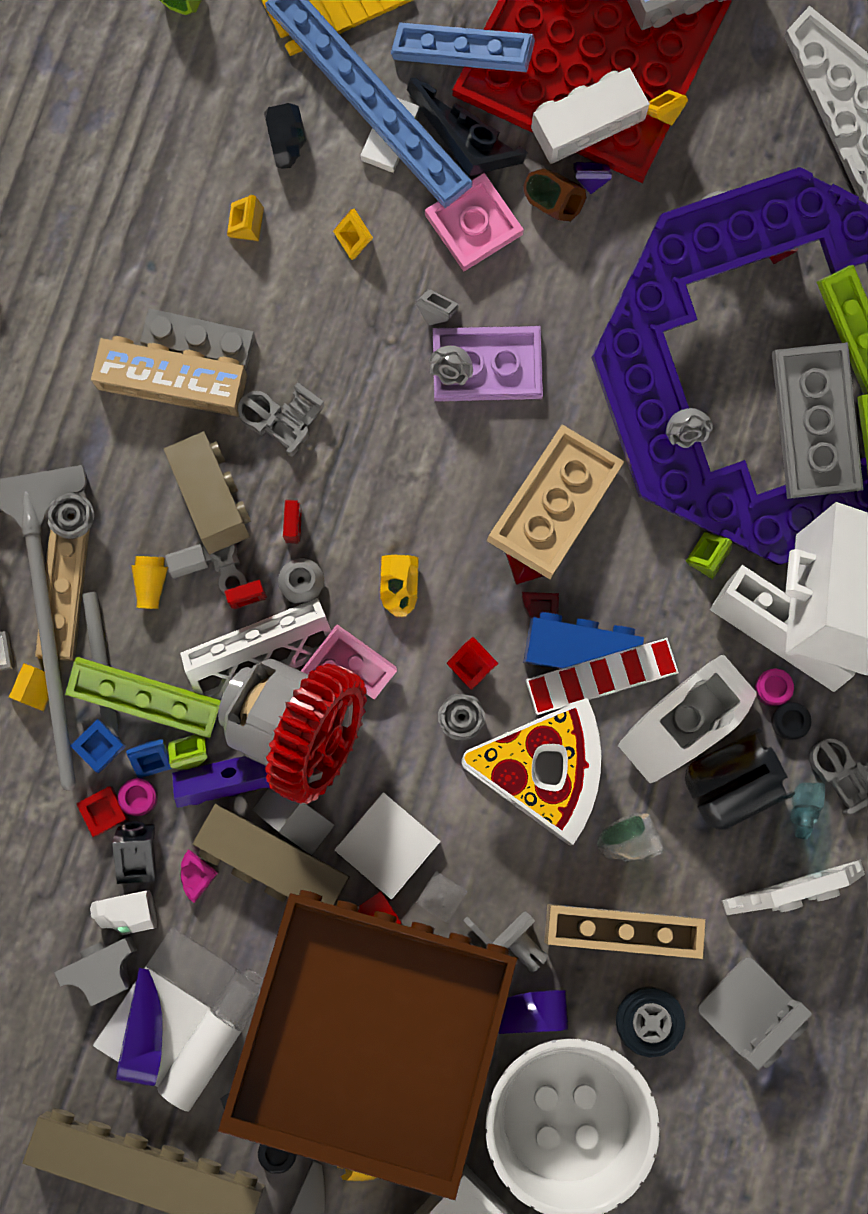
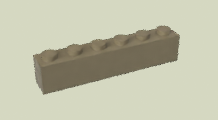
[22,1108,265,1214]

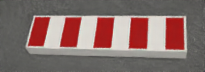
[525,638,679,716]

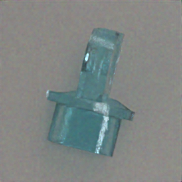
[790,783,825,839]

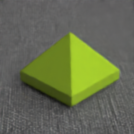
[168,734,208,769]

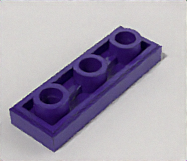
[172,756,270,808]

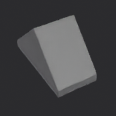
[253,788,335,855]

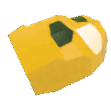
[380,555,419,618]

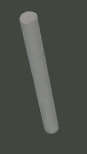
[82,592,120,738]

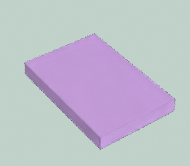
[433,326,543,401]

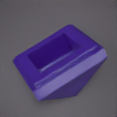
[573,162,612,194]

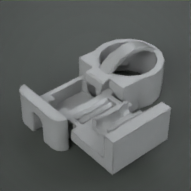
[238,382,325,457]
[809,739,868,815]

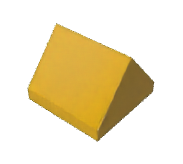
[227,195,264,241]
[9,663,49,711]

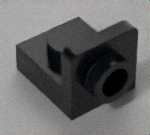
[112,821,157,884]

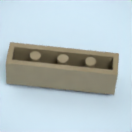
[193,804,350,906]

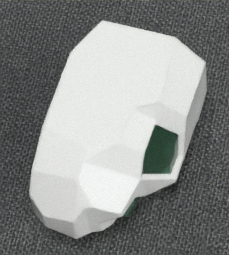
[90,890,157,935]

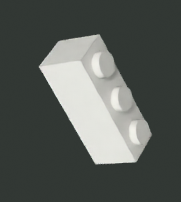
[531,68,650,164]

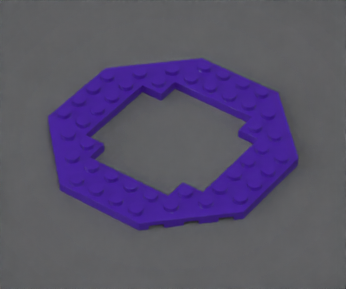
[591,167,868,565]

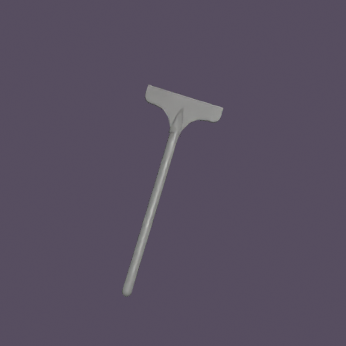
[0,465,87,791]

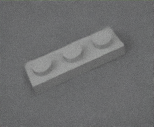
[140,308,255,369]

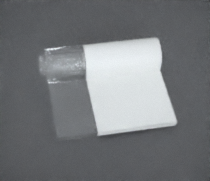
[93,927,264,1112]

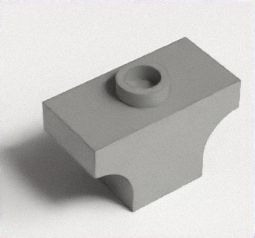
[54,936,138,1006]

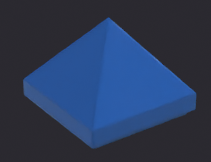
[126,739,172,778]

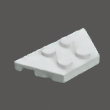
[722,860,865,915]

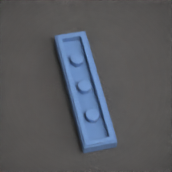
[391,22,535,72]

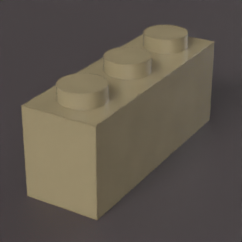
[163,431,251,555]

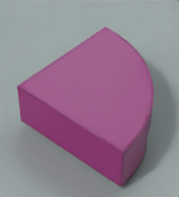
[181,849,219,903]

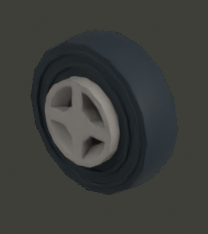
[616,986,686,1058]

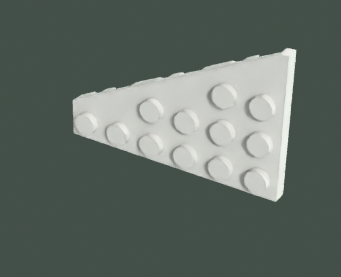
[784,6,868,204]

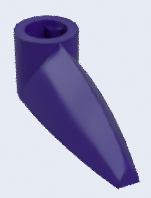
[116,968,163,1086]
[498,990,569,1034]

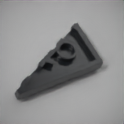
[407,78,528,176]

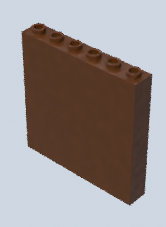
[218,890,517,1201]

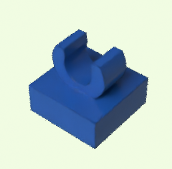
[70,719,126,773]

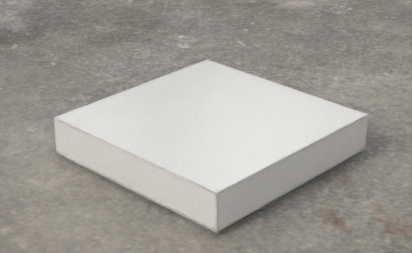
[335,792,441,900]

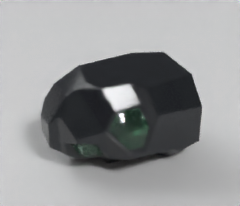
[264,103,306,169]

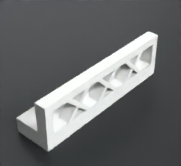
[180,598,331,699]

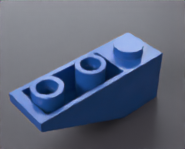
[523,612,644,669]

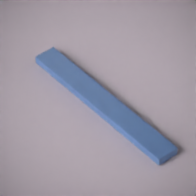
[265,0,472,208]

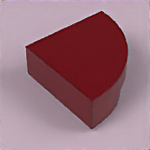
[522,592,559,619]

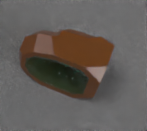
[523,169,587,222]

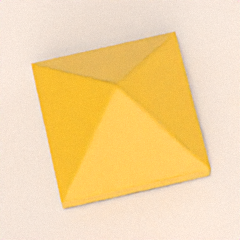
[647,90,688,126]
[333,209,373,260]

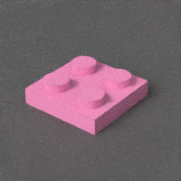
[425,173,524,272]

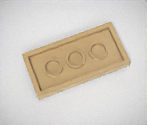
[487,425,625,580]

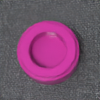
[755,668,794,706]
[118,778,158,816]

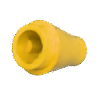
[131,556,168,609]

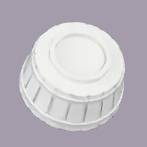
[486,1039,659,1214]

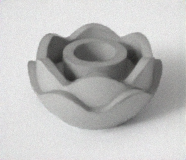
[428,345,473,385]
[666,408,713,448]
[48,492,94,539]
[278,558,325,603]
[438,694,485,740]

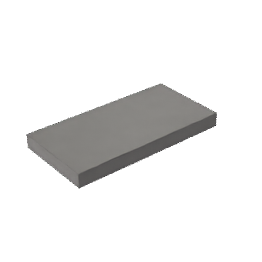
[772,342,863,499]

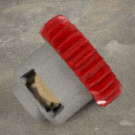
[218,659,367,804]

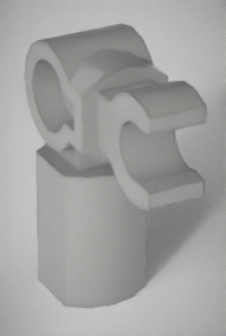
[165,544,248,595]

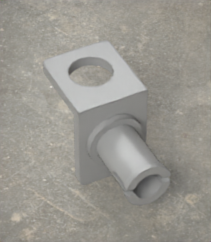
[463,911,548,973]

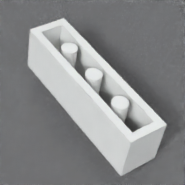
[710,565,856,692]

